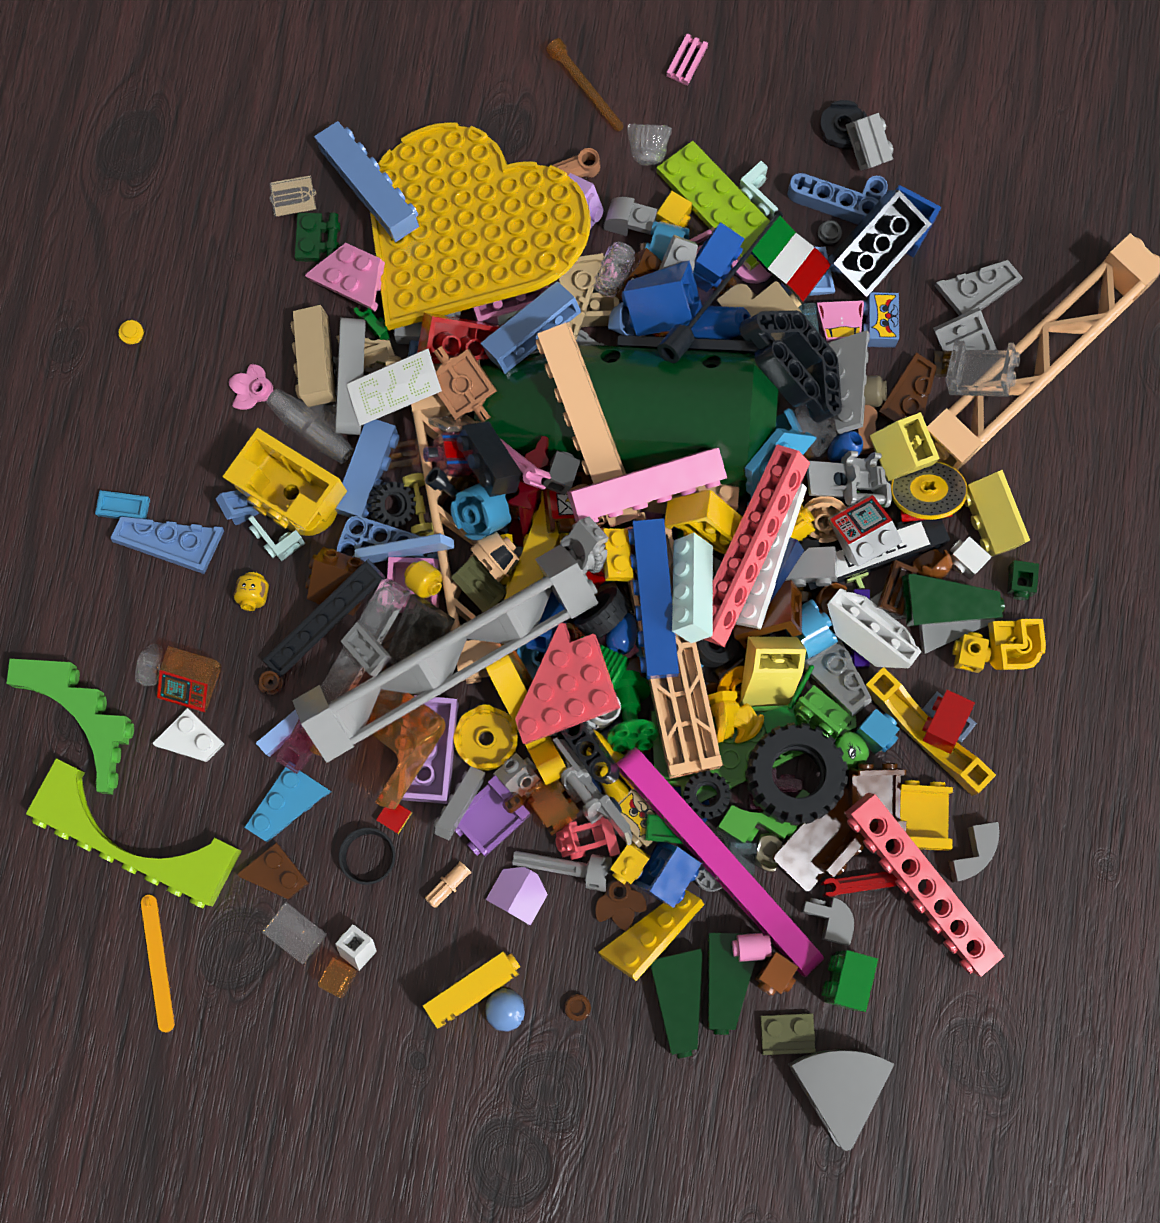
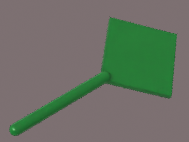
[761,665,814,734]

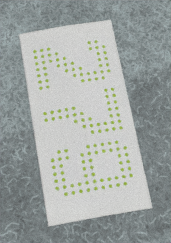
[347,349,442,426]

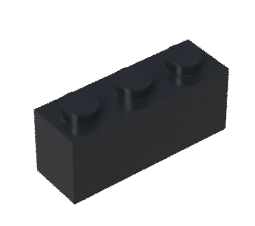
[456,421,523,497]

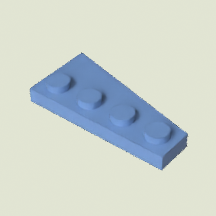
[111,517,224,574]

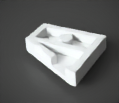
[153,708,224,762]

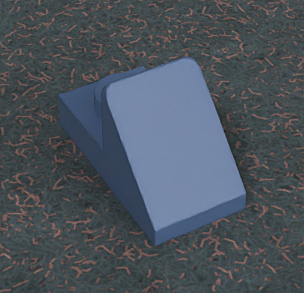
[216,490,259,525]

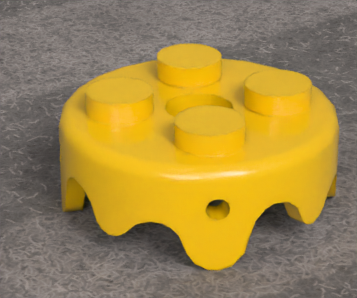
[453,705,518,770]

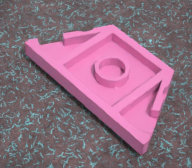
[305,243,385,312]

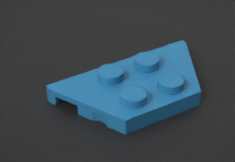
[745,428,817,507]

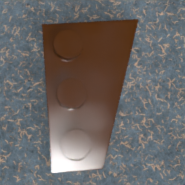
[877,352,937,424]

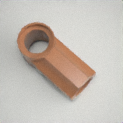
[552,148,600,178]

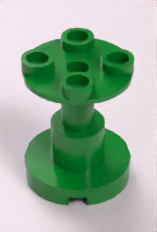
[607,670,659,753]

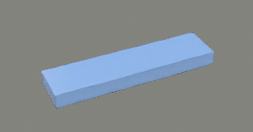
[355,533,454,563]

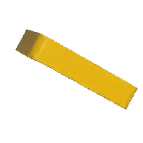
[486,655,567,786]

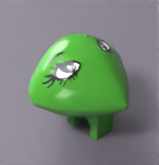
[835,731,869,770]

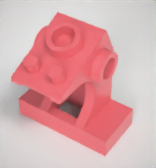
[555,816,621,860]

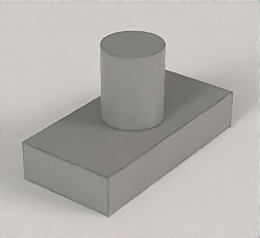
[341,622,392,676]

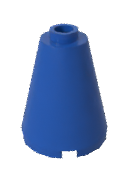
[691,305,751,340]

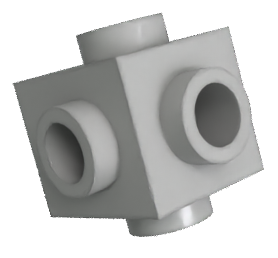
[493,753,540,797]

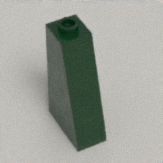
[901,574,1005,627]
[707,933,755,1035]
[650,949,702,1059]

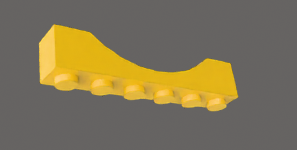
[865,667,996,796]

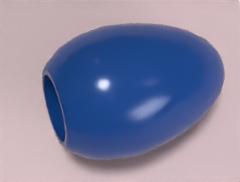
[827,431,863,463]
[605,613,637,655]

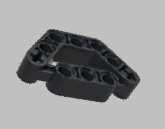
[739,310,842,423]

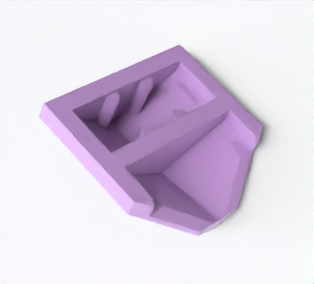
[486,867,548,925]

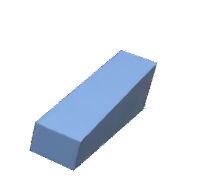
[256,709,303,757]

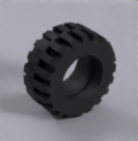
[745,723,848,825]

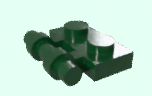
[295,213,340,262]

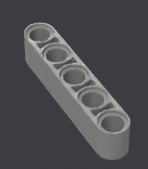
[335,317,365,435]

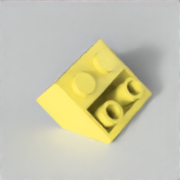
[869,412,940,482]

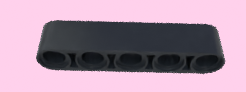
[561,721,620,784]

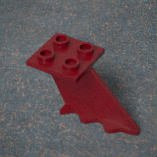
[508,436,550,548]

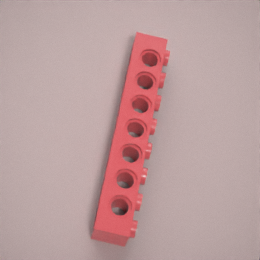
[704,444,810,647]
[844,793,1004,977]

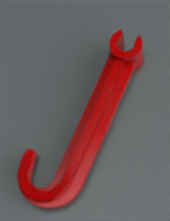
[820,868,910,898]

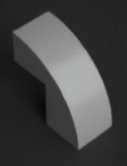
[949,822,999,883]

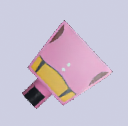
[814,301,864,343]

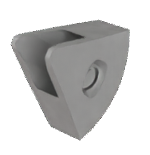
[788,1049,894,1151]

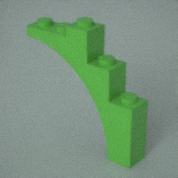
[7,659,134,795]

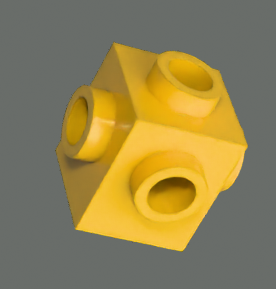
[952,632,991,673]

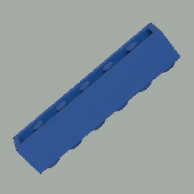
[628,518,679,679]

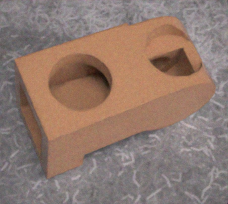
[854,405,878,455]

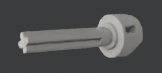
[512,851,612,892]

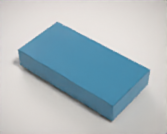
[95,490,150,519]

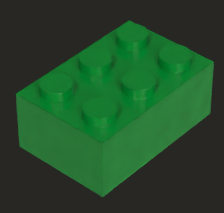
[821,950,878,1012]

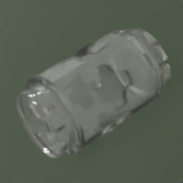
[594,242,635,297]

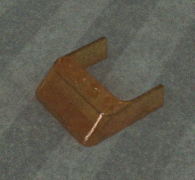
[310,689,445,810]

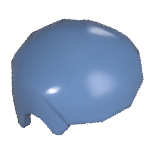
[485,988,525,1032]

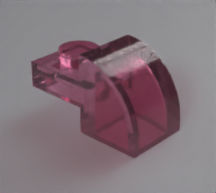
[276,719,317,774]

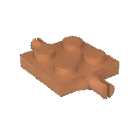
[433,346,497,422]

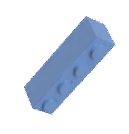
[481,281,581,374]
[335,419,399,518]

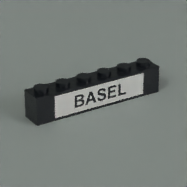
[804,518,950,593]

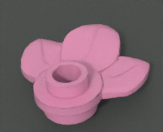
[229,364,273,410]

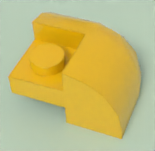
[988,619,1046,670]

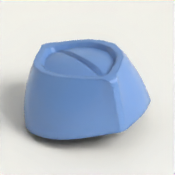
[608,302,636,336]

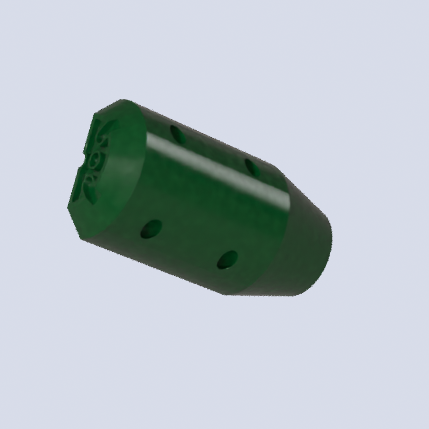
[474,344,778,499]

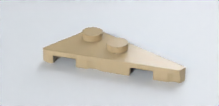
[559,253,604,340]

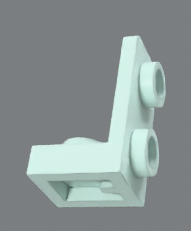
[739,161,778,220]
[248,516,305,561]

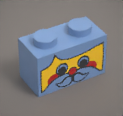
[862,292,899,348]

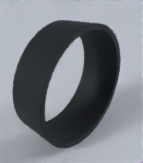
[339,828,396,885]

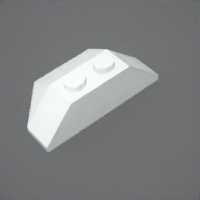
[827,588,921,668]

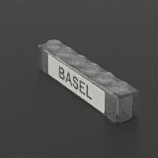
[321,579,411,702]

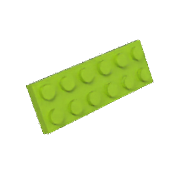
[656,141,770,271]

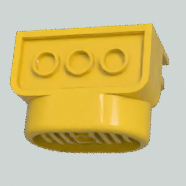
[223,428,347,536]

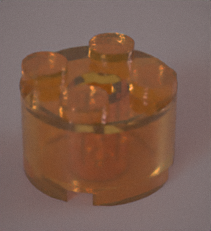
[523,779,580,836]

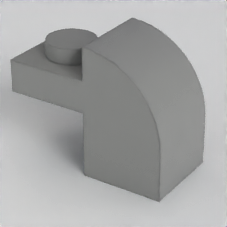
[604,197,657,236]
[801,898,854,946]

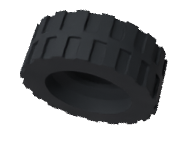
[574,586,631,639]

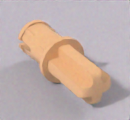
[425,861,471,908]

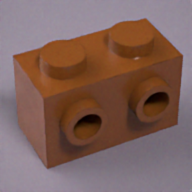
[754,952,799,996]

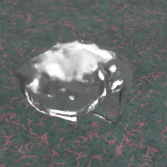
[135,644,164,686]

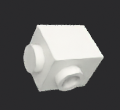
[950,537,992,579]
[335,925,377,971]

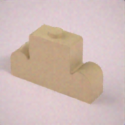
[717,282,802,316]

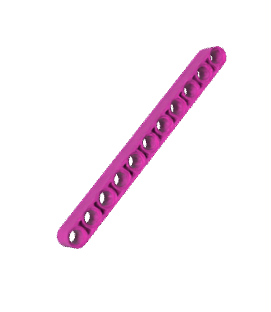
[616,747,824,977]

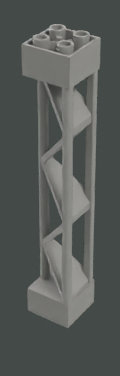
[293,544,598,763]

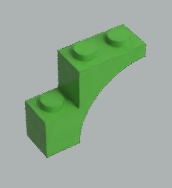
[717,789,810,845]

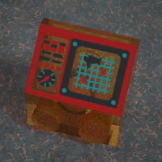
[157,646,222,713]

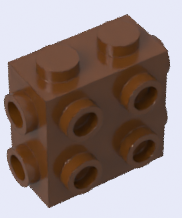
[306,547,365,616]

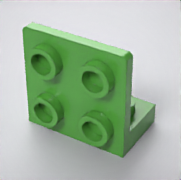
[794,685,853,739]

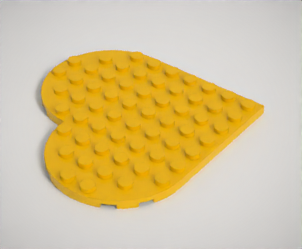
[370,123,591,330]

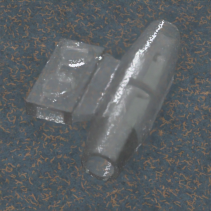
[266,386,354,464]

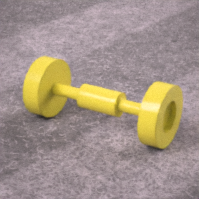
[402,473,434,537]

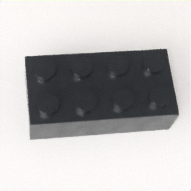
[827,190,931,297]

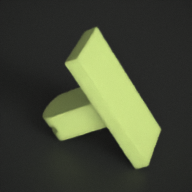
[846,572,869,589]

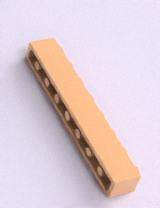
[536,322,641,528]

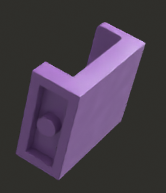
[455,775,531,857]

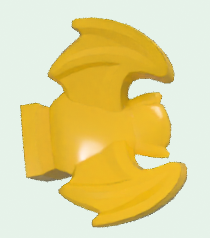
[707,691,764,743]

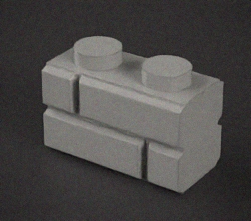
[846,113,893,171]

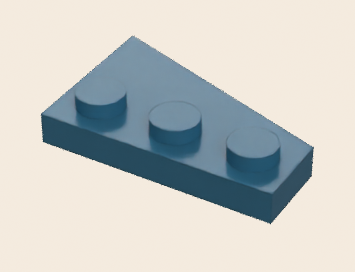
[244,763,331,842]

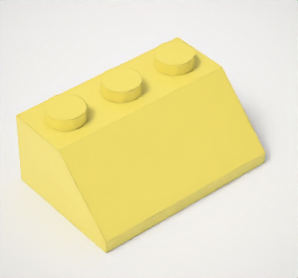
[964,470,1030,557]

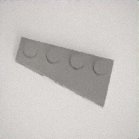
[828,330,870,434]

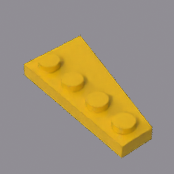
[598,889,704,981]

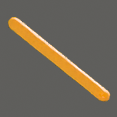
[141,895,175,1032]

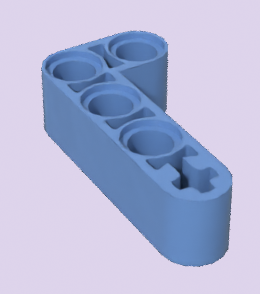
[788,173,888,224]
[336,516,438,559]

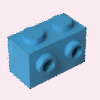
[854,709,900,754]

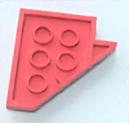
[515,623,620,744]

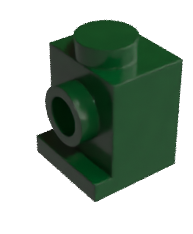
[1007,560,1039,600]

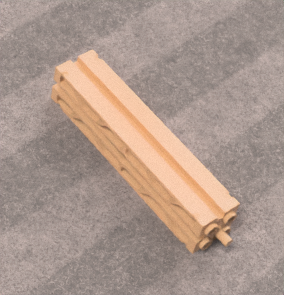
[625,512,722,779]

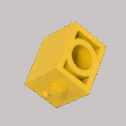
[610,842,651,884]

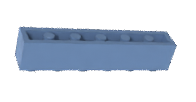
[314,121,419,243]

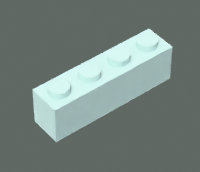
[672,533,713,643]

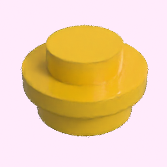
[119,320,144,344]

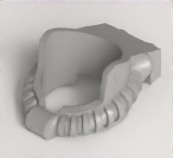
[560,516,609,573]

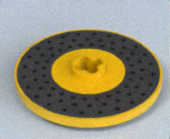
[891,462,967,520]

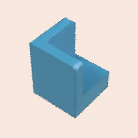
[776,408,803,433]

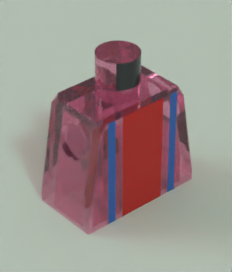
[423,429,477,479]

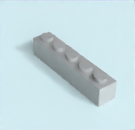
[434,766,485,840]

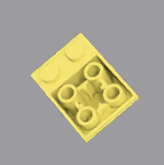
[739,637,806,707]

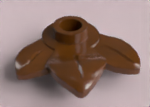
[596,879,647,931]

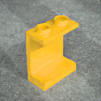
[900,780,953,851]

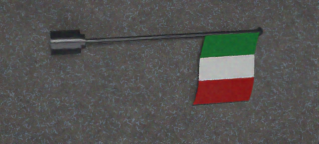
[657,211,831,363]

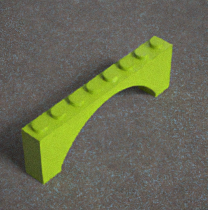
[26,759,241,908]

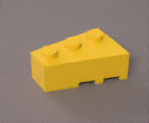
[664,490,743,555]

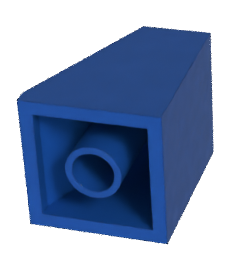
[622,260,702,336]

